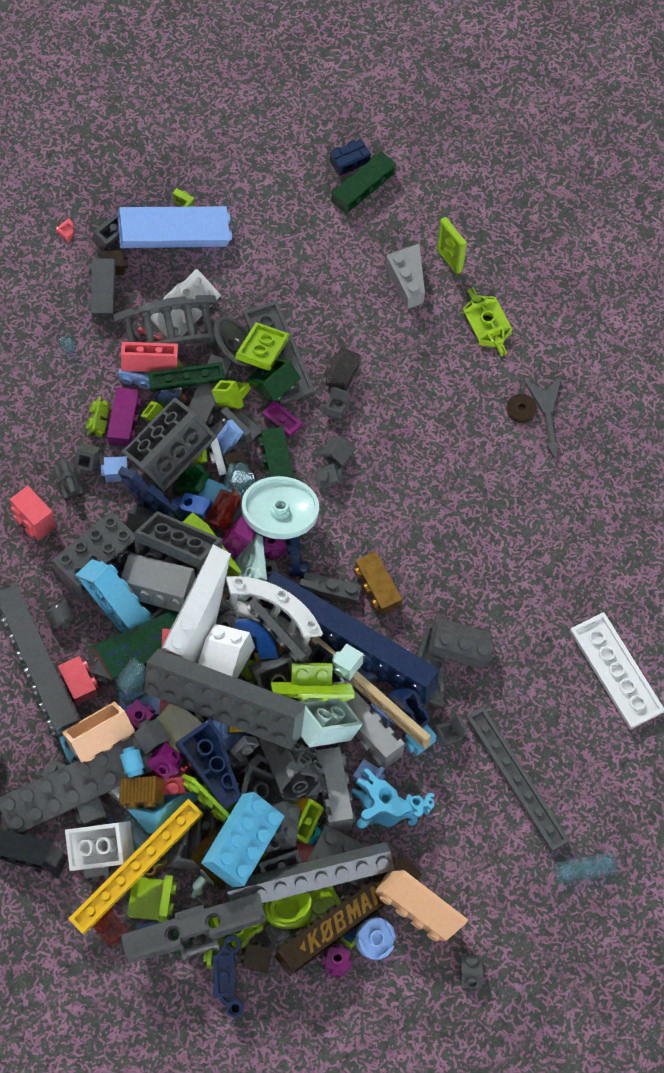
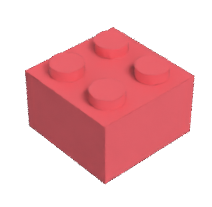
[10,486,56,541]

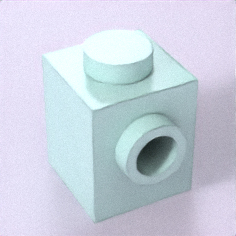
[332,644,363,681]

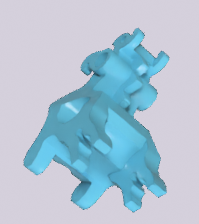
[351,768,435,830]

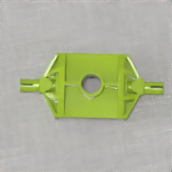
[462,287,513,356]

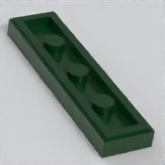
[148,362,225,392]

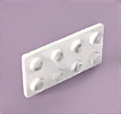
[150,269,221,338]

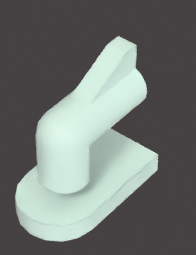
[191,869,215,899]

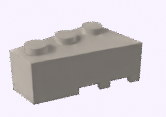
[385,244,425,309]

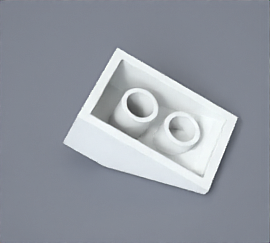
[198,624,255,678]
[65,821,134,871]

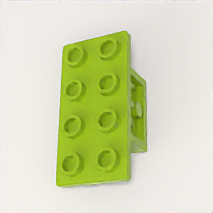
[271,663,355,701]
[181,774,238,823]

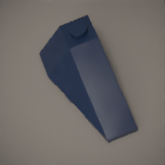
[175,719,241,809]

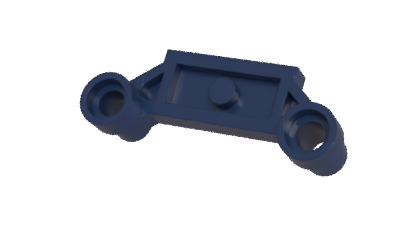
[287,536,309,577]
[213,935,244,1018]

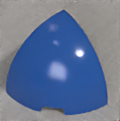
[235,619,279,659]

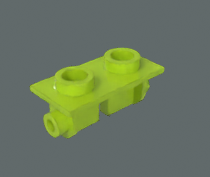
[86,396,110,437]

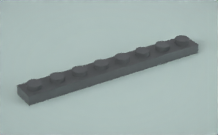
[466,706,570,852]

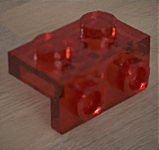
[204,488,243,530]

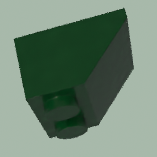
[245,358,301,401]

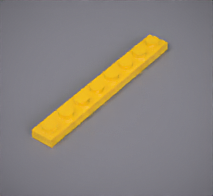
[68,798,204,934]

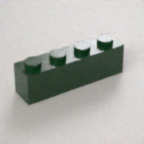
[331,151,396,214]
[258,427,294,479]

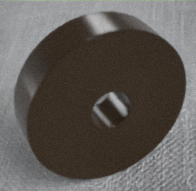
[506,394,537,423]

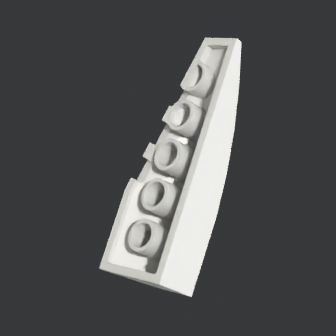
[161,545,231,663]

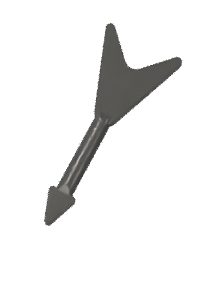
[525,378,561,458]

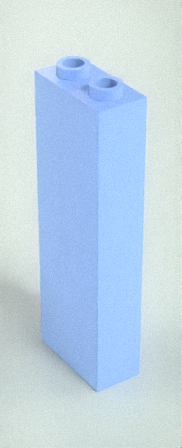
[117,206,232,248]

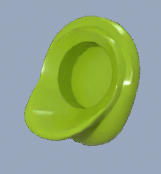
[265,892,312,929]

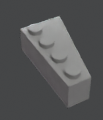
[316,747,356,832]

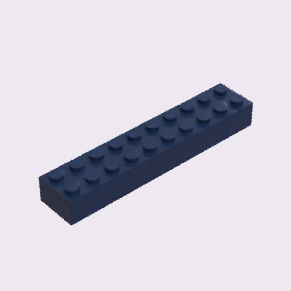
[262,571,440,705]

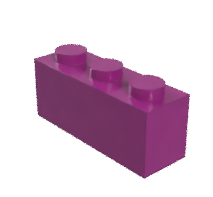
[107,387,142,447]

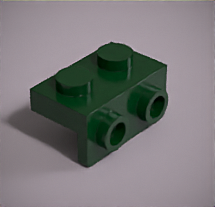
[172,463,210,496]

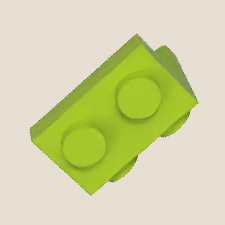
[127,875,177,922]

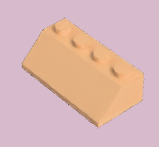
[375,870,468,942]

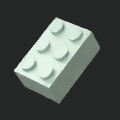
[299,698,363,747]

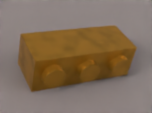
[353,551,403,616]

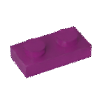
[262,401,303,438]

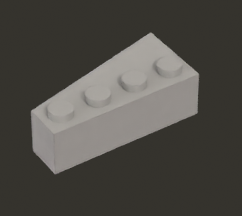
[346,690,405,770]

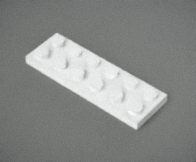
[570,612,664,730]

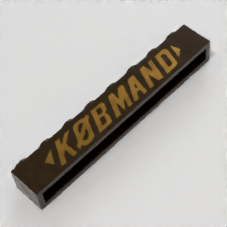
[274,856,422,977]

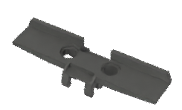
[121,892,266,964]

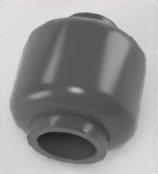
[45,600,75,631]

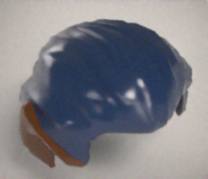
[155,389,188,408]

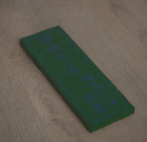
[93,610,179,681]

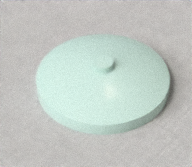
[242,476,319,539]

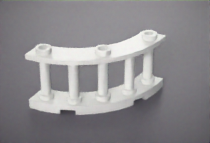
[221,576,323,663]

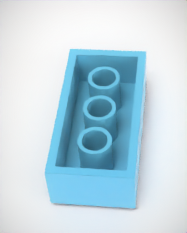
[75,559,151,633]
[201,792,285,887]

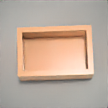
[62,702,135,763]

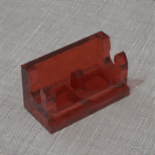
[93,908,128,949]

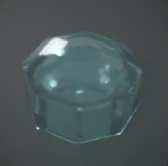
[58,336,76,354]

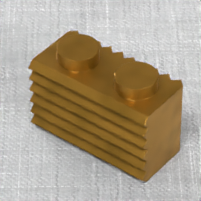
[119,776,165,810]

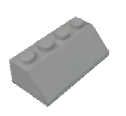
[121,553,196,612]

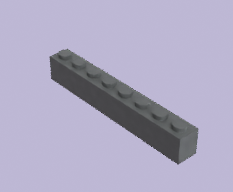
[225,842,395,903]

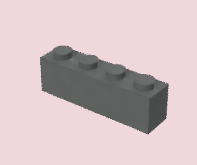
[189,354,234,427]

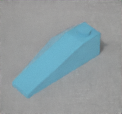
[128,775,202,834]

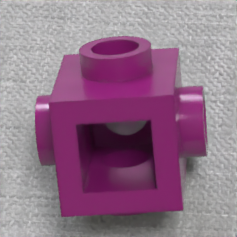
[260,535,287,560]
[125,699,157,731]
[147,742,183,780]
[322,945,353,977]

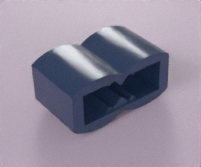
[389,686,430,728]

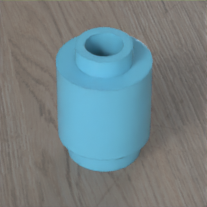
[120,746,145,778]

